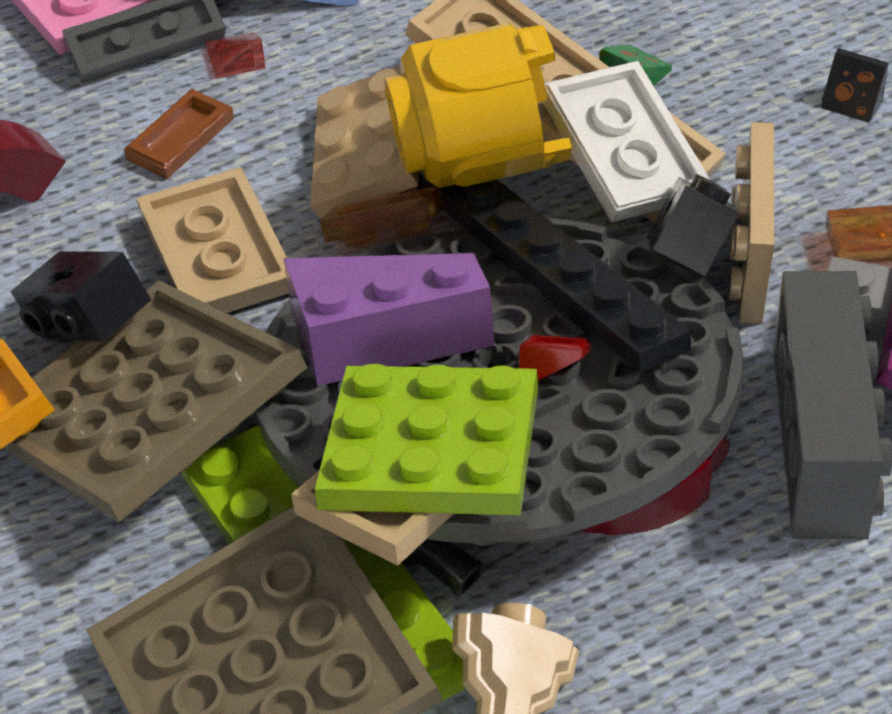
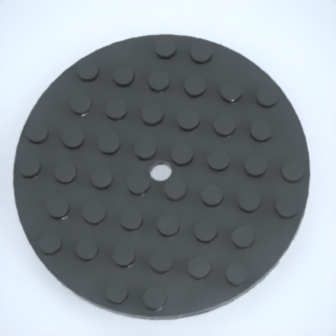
[256,217,743,545]

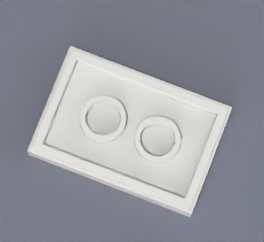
[542,61,710,223]

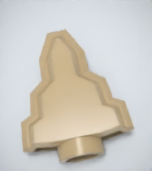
[452,603,579,714]

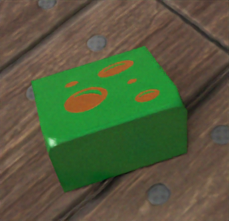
[599,45,672,86]

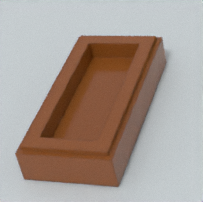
[124,88,234,179]

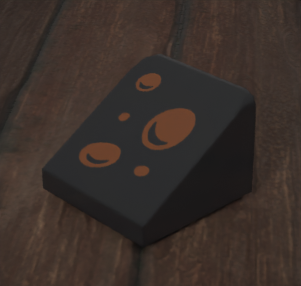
[821,48,889,123]

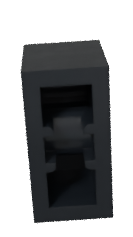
[647,174,739,276]
[10,251,152,342]

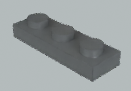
[62,0,226,83]

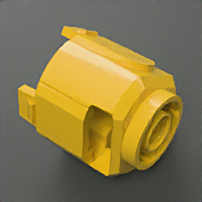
[384,22,572,188]

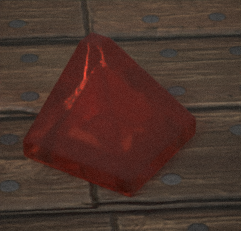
[205,32,266,79]

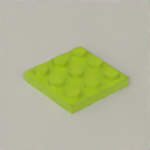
[315,364,538,515]

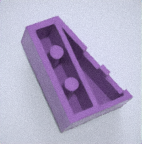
[283,253,495,386]

